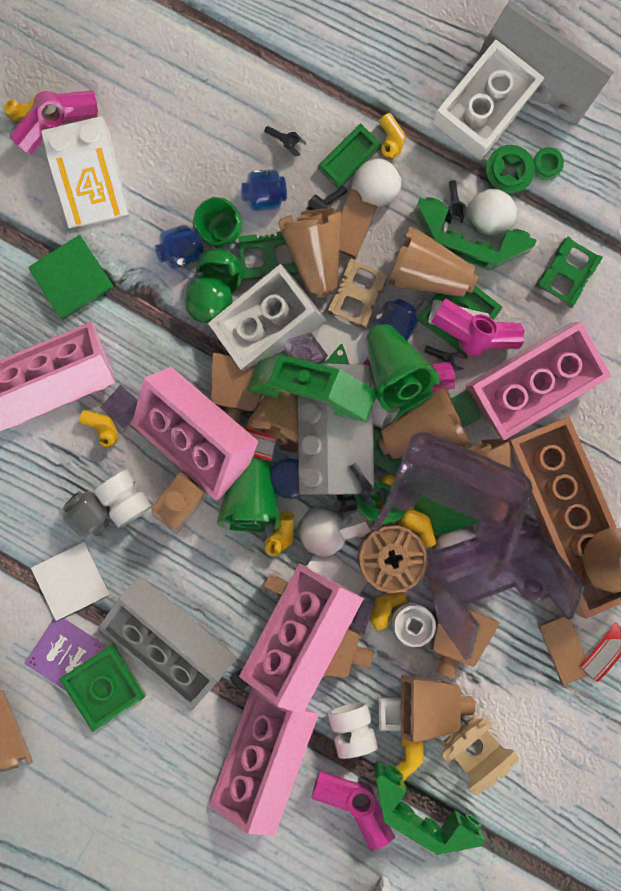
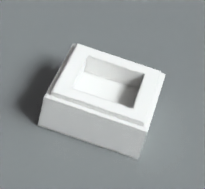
[378,697,401,731]

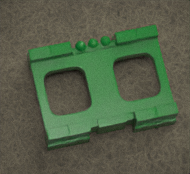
[238,231,299,281]
[535,236,603,308]

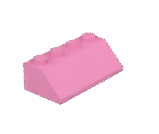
[0,321,115,431]
[465,321,612,441]
[132,367,258,500]
[239,563,364,714]
[209,687,319,836]

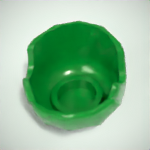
[193,197,243,248]
[196,249,244,294]
[184,276,233,323]

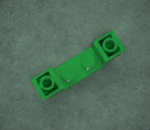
[415,197,537,271]
[247,354,377,422]
[373,761,486,855]

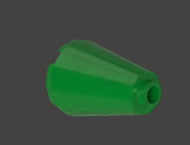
[365,324,440,413]
[217,456,281,532]

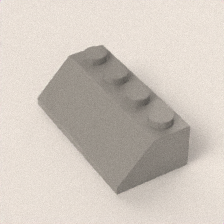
[479,0,614,124]
[298,364,374,495]
[98,576,237,709]

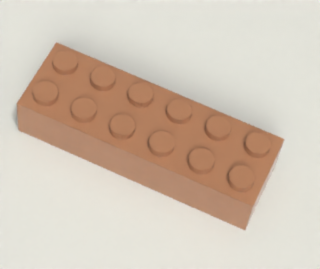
[509,416,621,619]

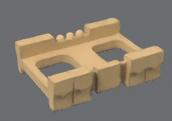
[327,259,389,329]

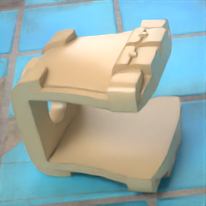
[442,715,519,795]

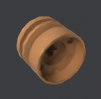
[357,525,427,593]

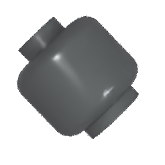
[62,491,109,537]

